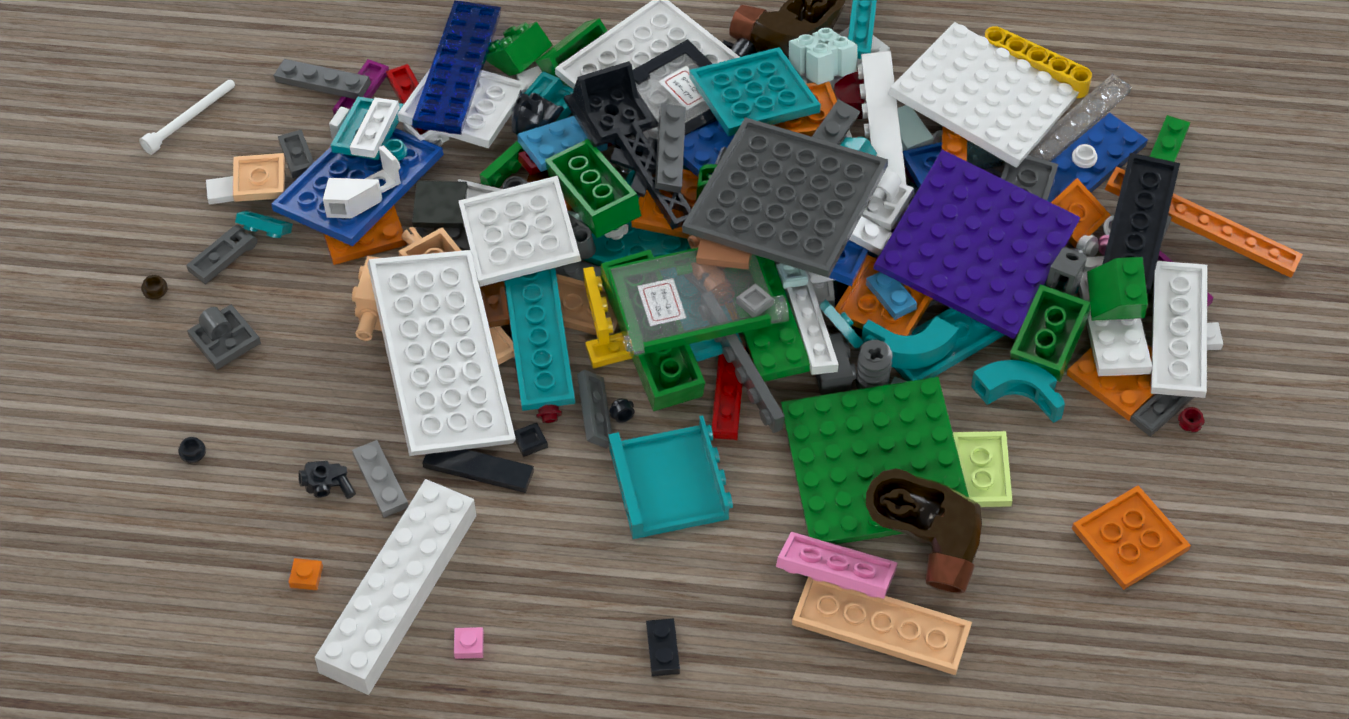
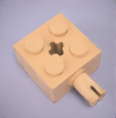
[399,227,461,256]
[352,256,382,341]

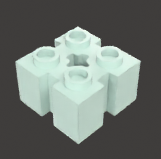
[789,28,857,85]

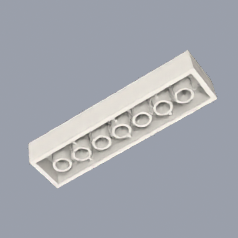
[314,479,476,695]

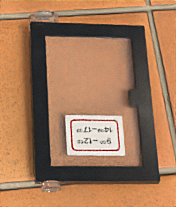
[610,39,717,174]

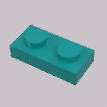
[235,210,293,238]

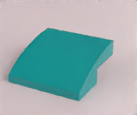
[524,71,574,122]

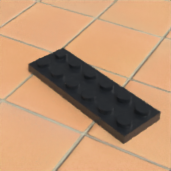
[1102,153,1180,295]

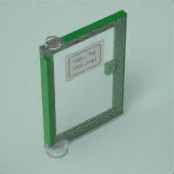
[607,247,789,357]

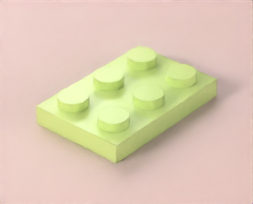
[953,431,1012,507]

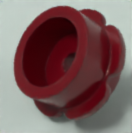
[536,404,562,423]
[1178,407,1205,432]

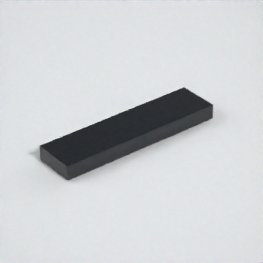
[422,449,534,493]

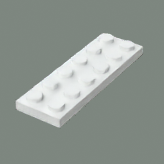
[1079,256,1152,376]
[1151,261,1207,398]

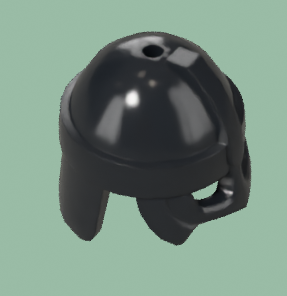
[511,90,564,135]

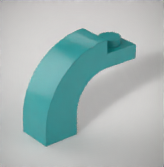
[862,316,959,369]
[971,360,1065,423]

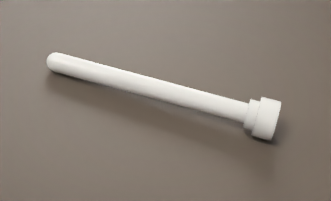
[139,80,235,155]

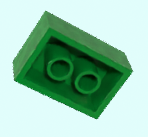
[1010,284,1090,382]

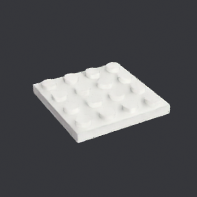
[398,57,527,148]
[459,176,581,287]

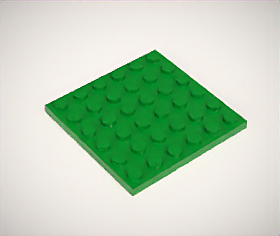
[781,377,969,545]

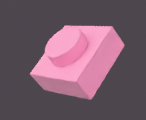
[454,627,484,659]

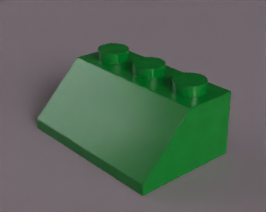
[535,18,607,88]

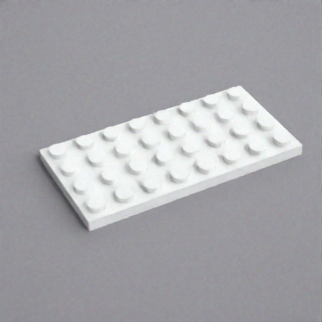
[367,250,516,456]

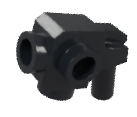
[298,461,356,499]

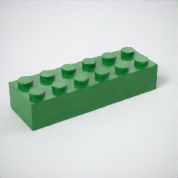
[600,249,705,412]

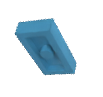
[866,272,917,320]

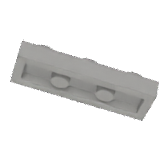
[352,440,408,518]

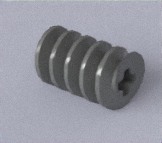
[856,340,892,389]

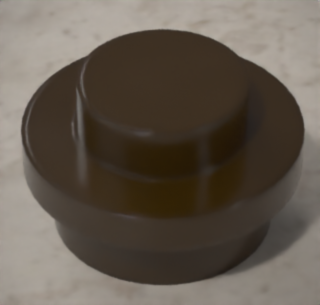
[141,275,168,299]

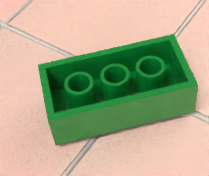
[545,139,642,238]

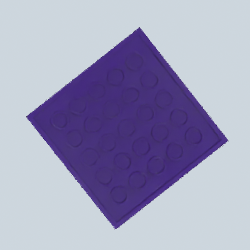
[873,150,1081,339]

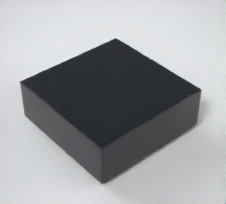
[514,422,548,457]

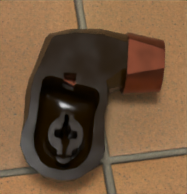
[729,0,845,60]
[866,468,982,594]

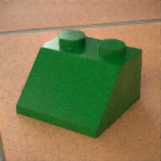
[1087,257,1148,321]

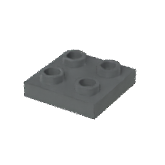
[187,304,261,370]

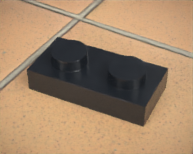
[646,618,680,676]

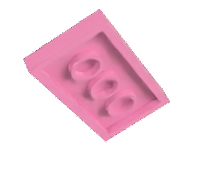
[776,532,898,599]

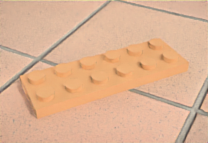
[792,577,972,675]

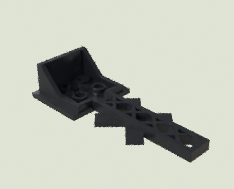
[564,61,691,230]

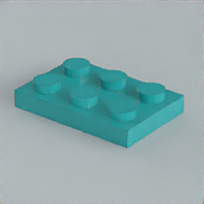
[330,96,404,160]

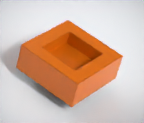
[289,558,323,590]

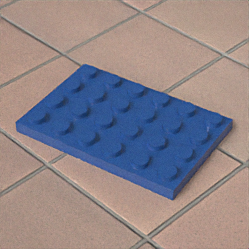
[271,128,444,246]

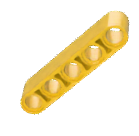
[984,26,1092,98]

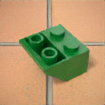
[482,22,553,76]

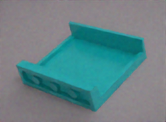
[608,415,733,539]

